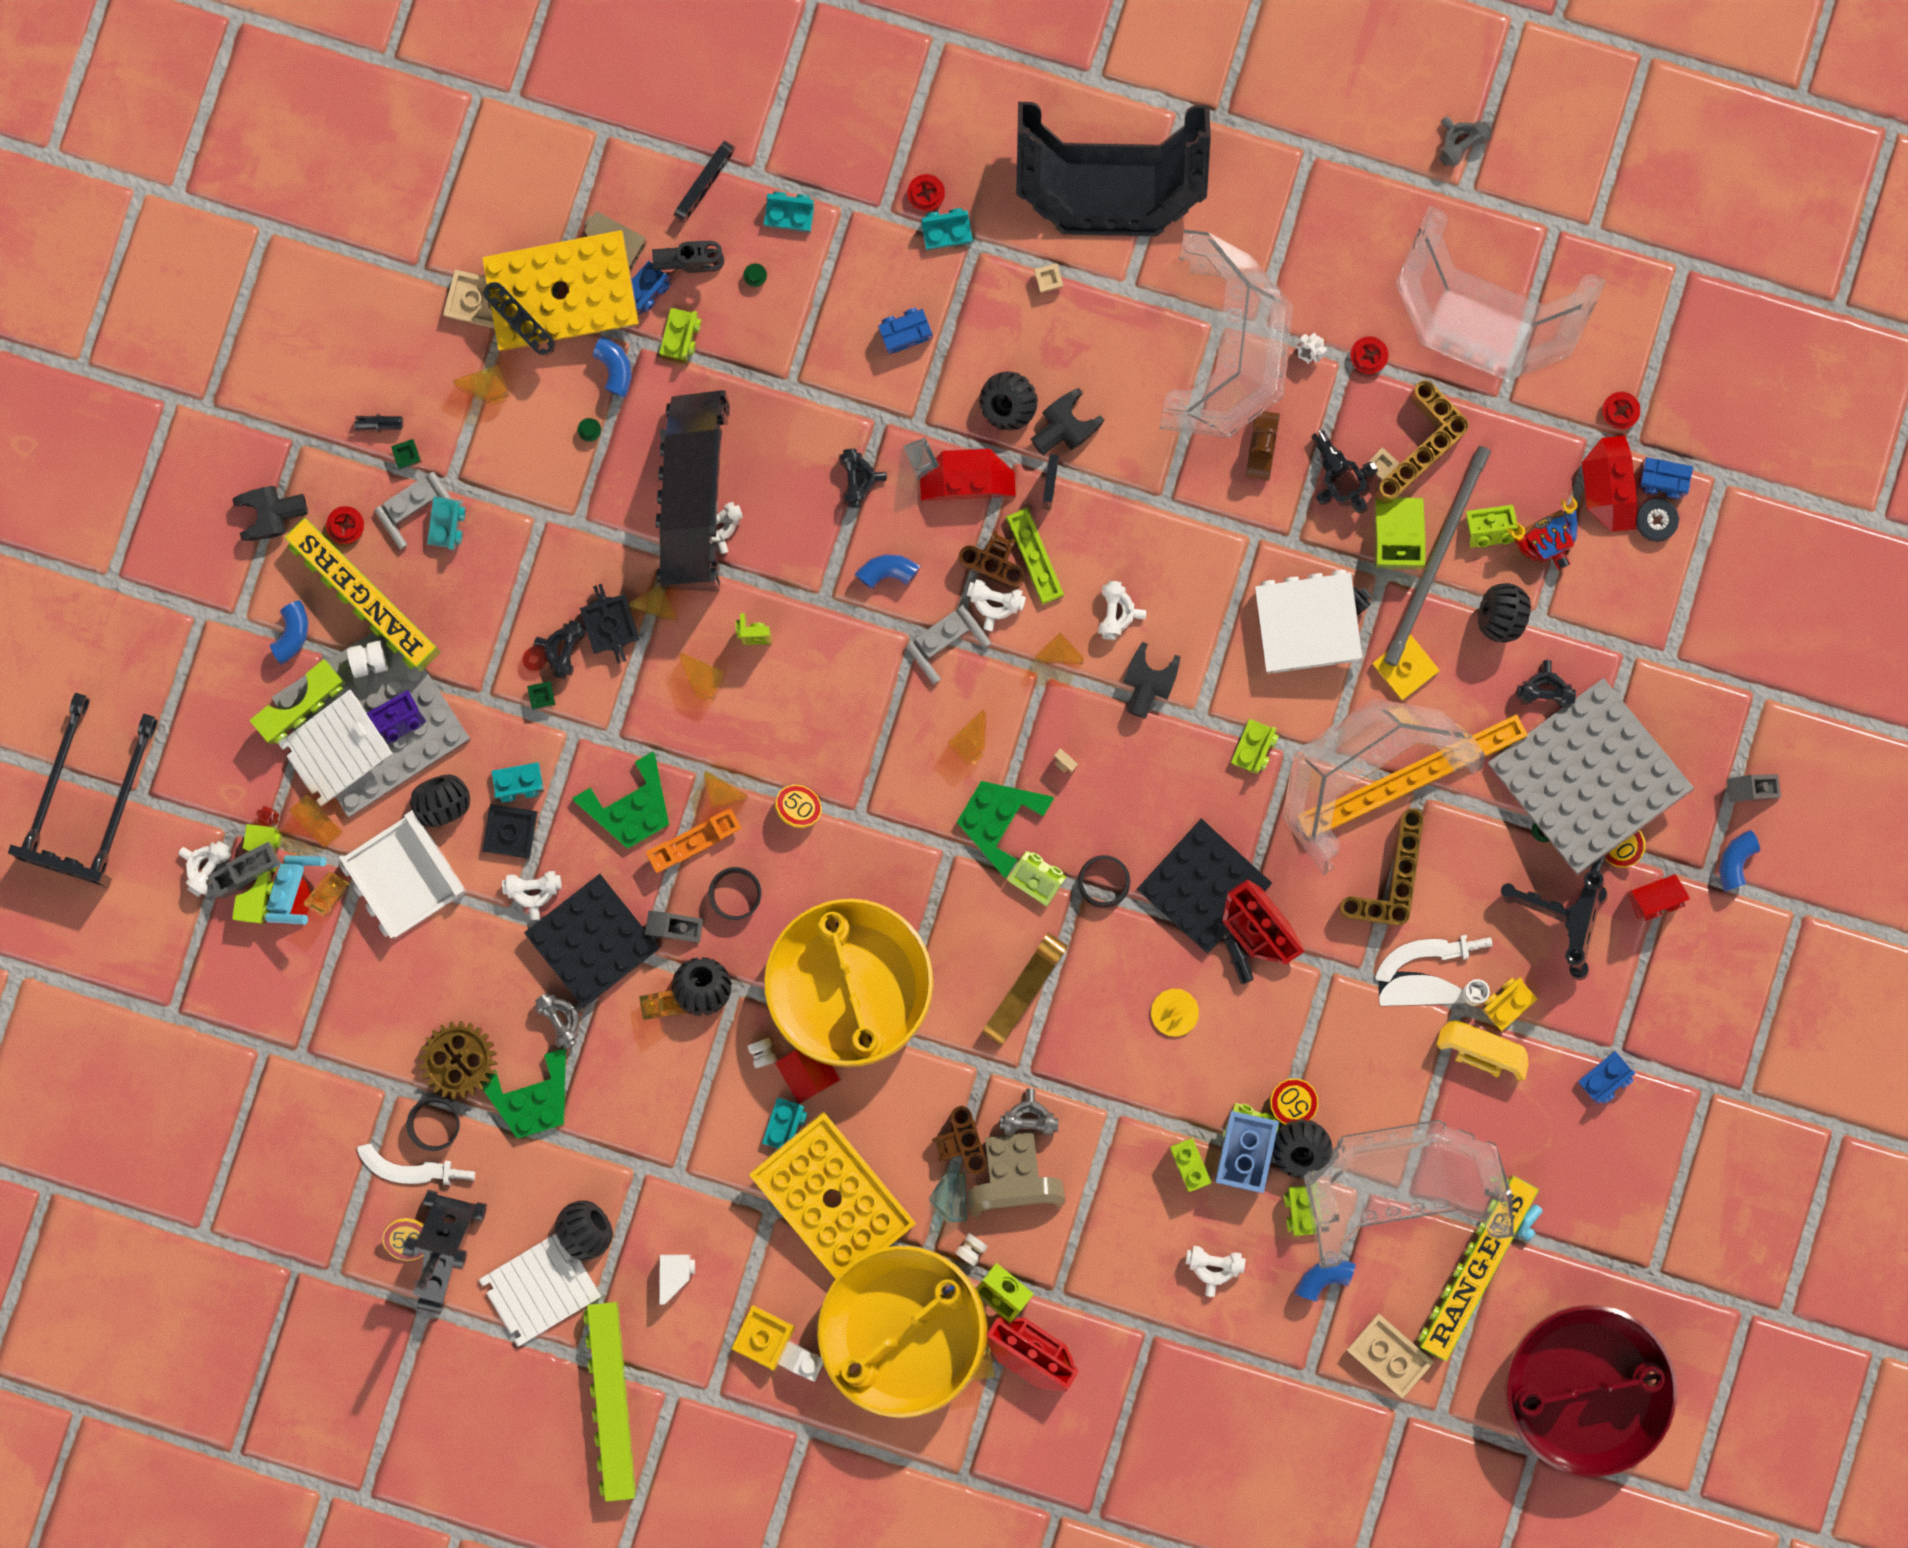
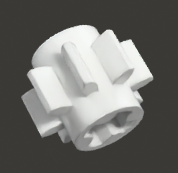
[1295,333,1327,364]

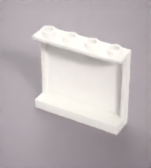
[1255,570,1364,674]
[339,810,467,939]

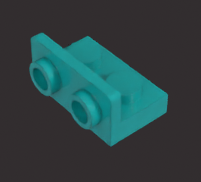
[764,191,815,233]
[921,208,973,251]
[427,496,466,550]
[491,762,544,803]
[762,1097,808,1149]

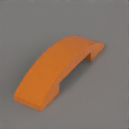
[645,807,742,874]

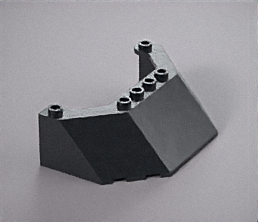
[1016,102,1211,236]
[656,390,730,592]

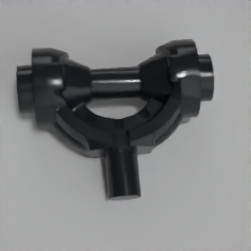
[839,449,887,508]
[534,620,586,679]
[1516,660,1576,708]

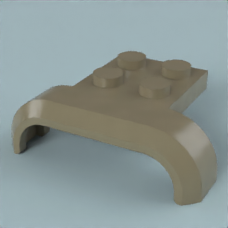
[967,1132,1066,1218]

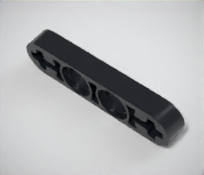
[674,141,735,222]
[483,282,556,356]

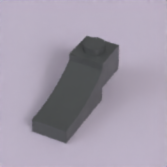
[208,842,280,899]

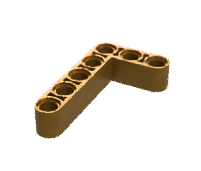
[1375,380,1469,504]
[1338,808,1423,926]
[981,932,1068,1046]

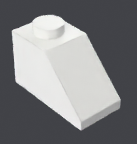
[660,1255,695,1304]
[778,1341,823,1382]

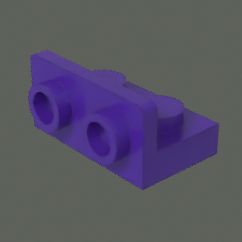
[366,690,426,744]

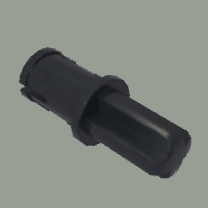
[355,414,404,432]
[1223,937,1254,984]

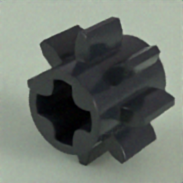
[1353,586,1372,616]

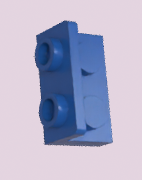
[632,260,671,315]
[1577,1051,1636,1104]

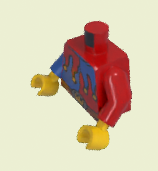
[1507,496,1578,571]

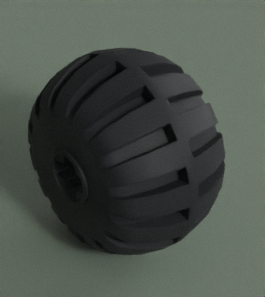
[979,371,1038,431]
[1478,583,1531,643]
[410,774,470,827]
[671,957,732,1016]
[1272,1119,1333,1179]
[555,1200,613,1260]

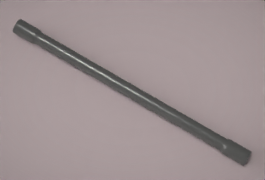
[1384,446,1491,667]

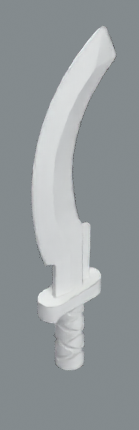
[1375,935,1493,982]
[357,1144,476,1186]

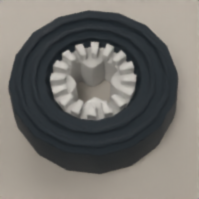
[1636,498,1679,542]

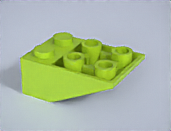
[1374,497,1426,570]

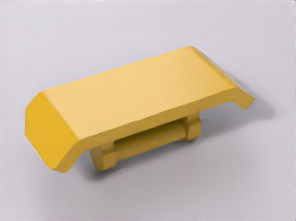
[1437,1020,1529,1081]

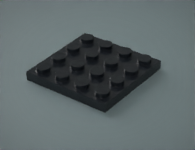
[1136,818,1272,954]
[524,874,660,1009]

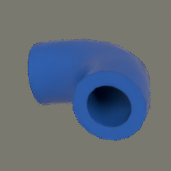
[593,336,632,398]
[854,554,921,589]
[270,600,309,665]
[1719,830,1761,892]
[1294,1259,1356,1302]

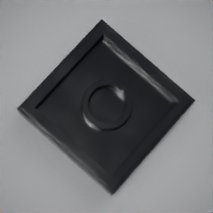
[1042,454,1059,510]
[482,804,538,859]

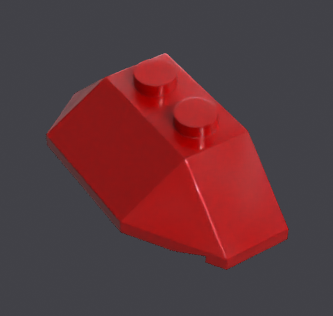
[1581,435,1637,532]
[920,448,1016,501]
[1222,880,1305,965]
[987,1318,1079,1392]

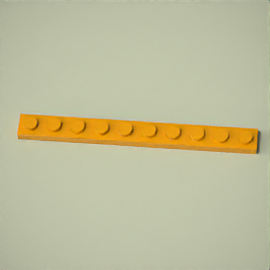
[1300,714,1528,840]

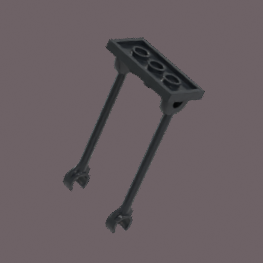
[8,692,158,888]

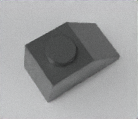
[1727,774,1781,803]
[645,911,703,943]

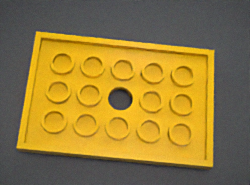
[482,230,639,351]
[748,1111,916,1279]

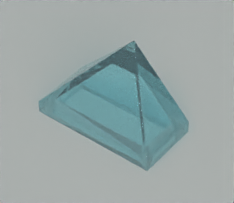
[903,438,939,480]
[929,1173,967,1223]

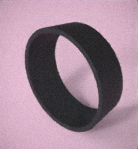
[1078,855,1130,908]
[709,867,762,920]
[407,1097,460,1151]

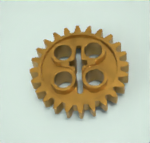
[419,1021,498,1100]

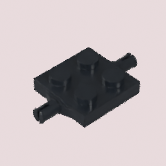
[580,584,640,664]

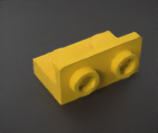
[1482,977,1537,1031]

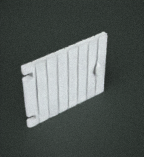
[279,690,392,807]
[479,1234,602,1347]

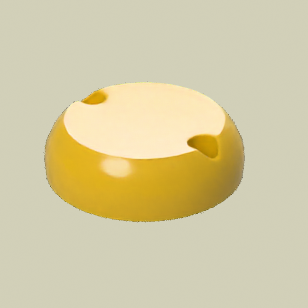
[765,899,934,1067]
[818,1246,987,1418]

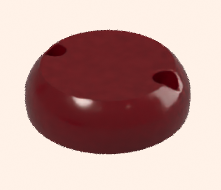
[1505,1305,1677,1477]

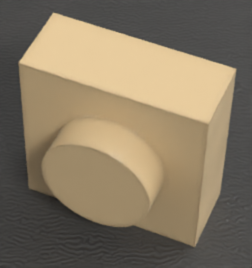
[1034,263,1063,294]
[1369,448,1400,481]
[1054,748,1078,773]

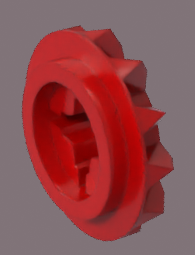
[907,174,945,212]
[1350,336,1389,375]
[1602,391,1641,430]
[326,506,364,544]

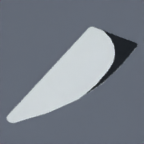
[1379,971,1465,1006]

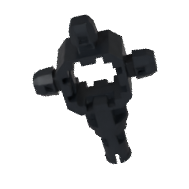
[1311,429,1378,514]

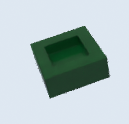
[391,439,422,470]
[527,681,556,710]

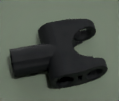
[652,240,725,273]
[1030,388,1105,455]
[232,486,308,541]
[1123,642,1181,719]

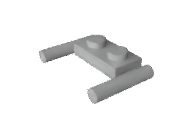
[374,472,452,550]
[906,605,992,685]

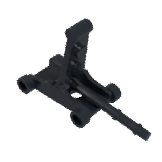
[1501,854,1608,980]
[402,1190,487,1314]

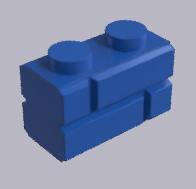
[878,308,933,355]
[1638,457,1693,500]

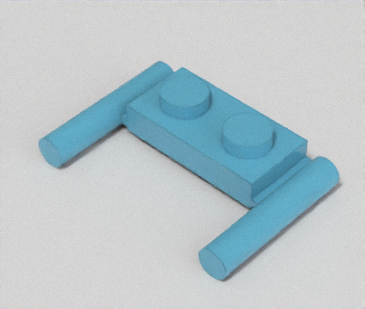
[265,855,326,925]

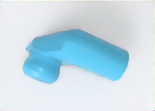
[1518,1204,1543,1241]

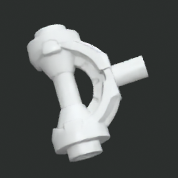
[712,502,743,554]
[967,579,1026,631]
[1098,581,1146,640]
[178,840,232,897]
[502,871,562,920]
[1185,1246,1245,1297]

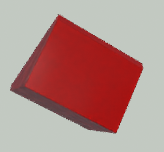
[775,1049,841,1104]

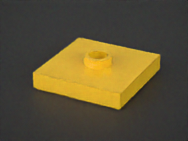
[1372,634,1440,701]
[731,1305,796,1371]

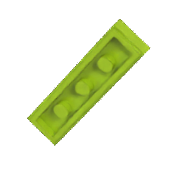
[1006,508,1064,605]

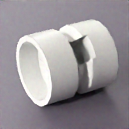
[347,640,388,678]

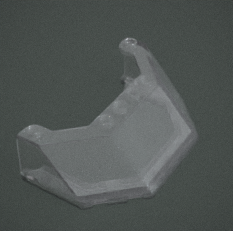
[1395,206,1606,381]
[1159,229,1293,438]
[1282,699,1485,875]
[1304,1120,1514,1269]

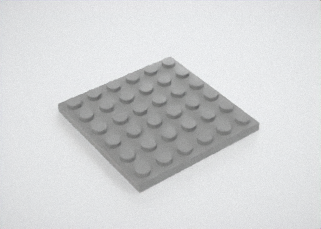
[272,632,471,818]
[1488,678,1694,876]

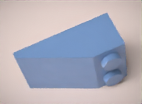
[1214,1111,1279,1193]

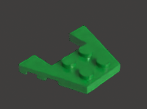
[572,751,670,849]
[956,781,1055,879]
[482,1048,567,1139]

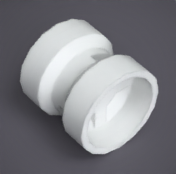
[1462,979,1490,1006]
[747,1038,778,1069]
[955,1233,988,1266]

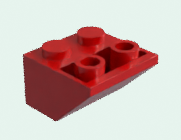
[1627,874,1690,921]

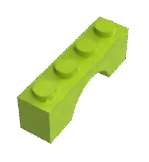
[249,659,346,745]
[232,824,282,924]

